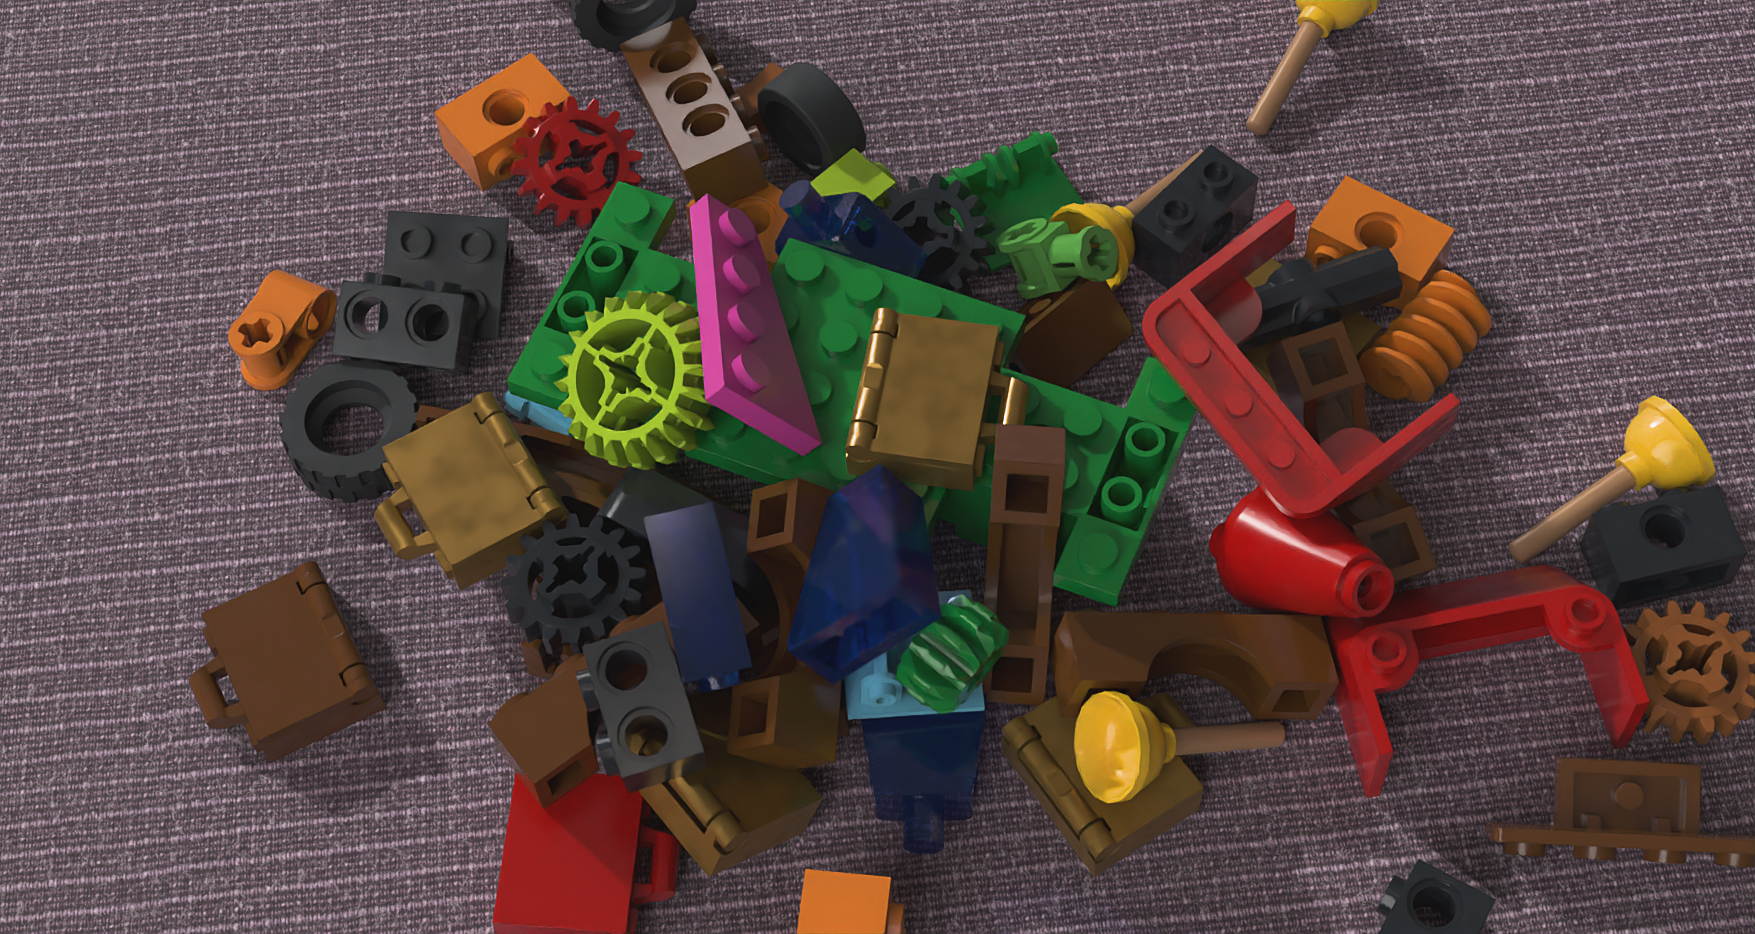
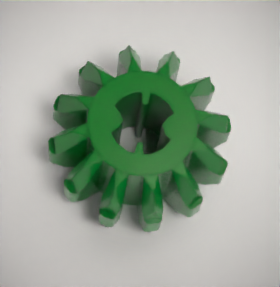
[896,594,1009,715]

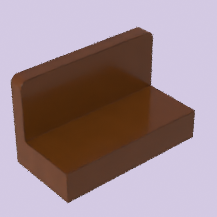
[1010,277,1133,389]

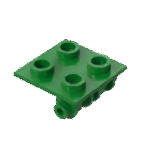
[944,131,1085,273]

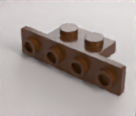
[1485,757,1755,867]

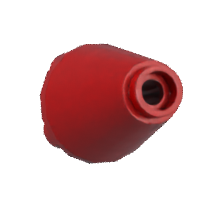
[1209,485,1394,618]

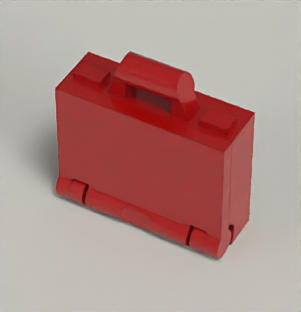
[492,773,681,934]

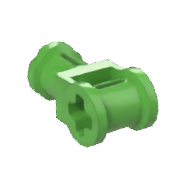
[996,218,1119,299]

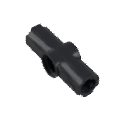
[1238,245,1403,353]

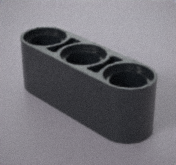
[594,466,771,610]

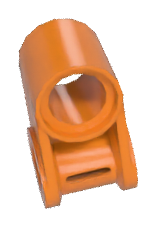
[228,269,338,391]

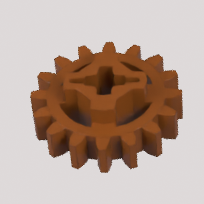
[1624,600,1755,745]

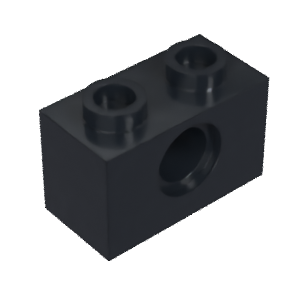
[1131,145,1259,290]
[1580,486,1747,610]

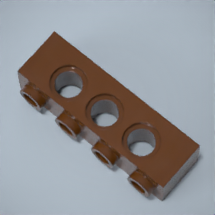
[619,16,770,206]

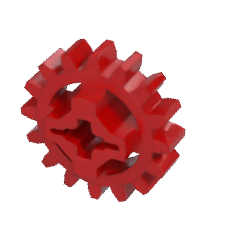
[510,96,643,229]

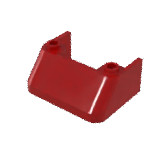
[1142,199,1460,519]
[1323,565,1650,798]

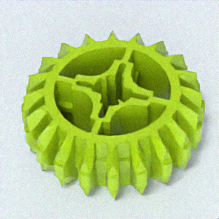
[554,291,716,470]

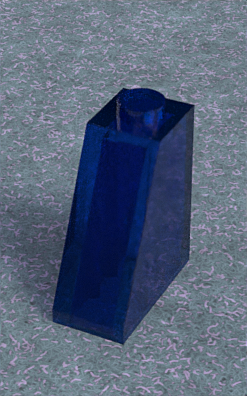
[788,464,942,685]
[644,501,752,694]

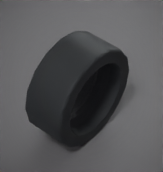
[757,62,867,178]

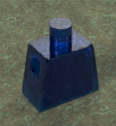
[775,180,928,279]
[859,693,987,854]

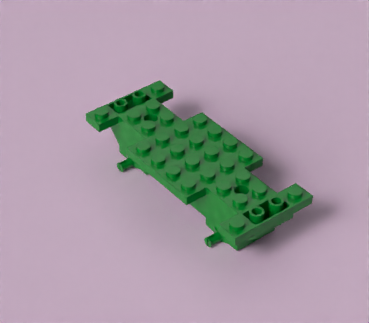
[506,181,1199,608]

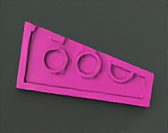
[690,194,822,456]

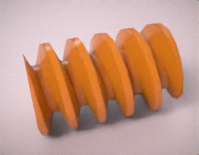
[1358,269,1492,403]

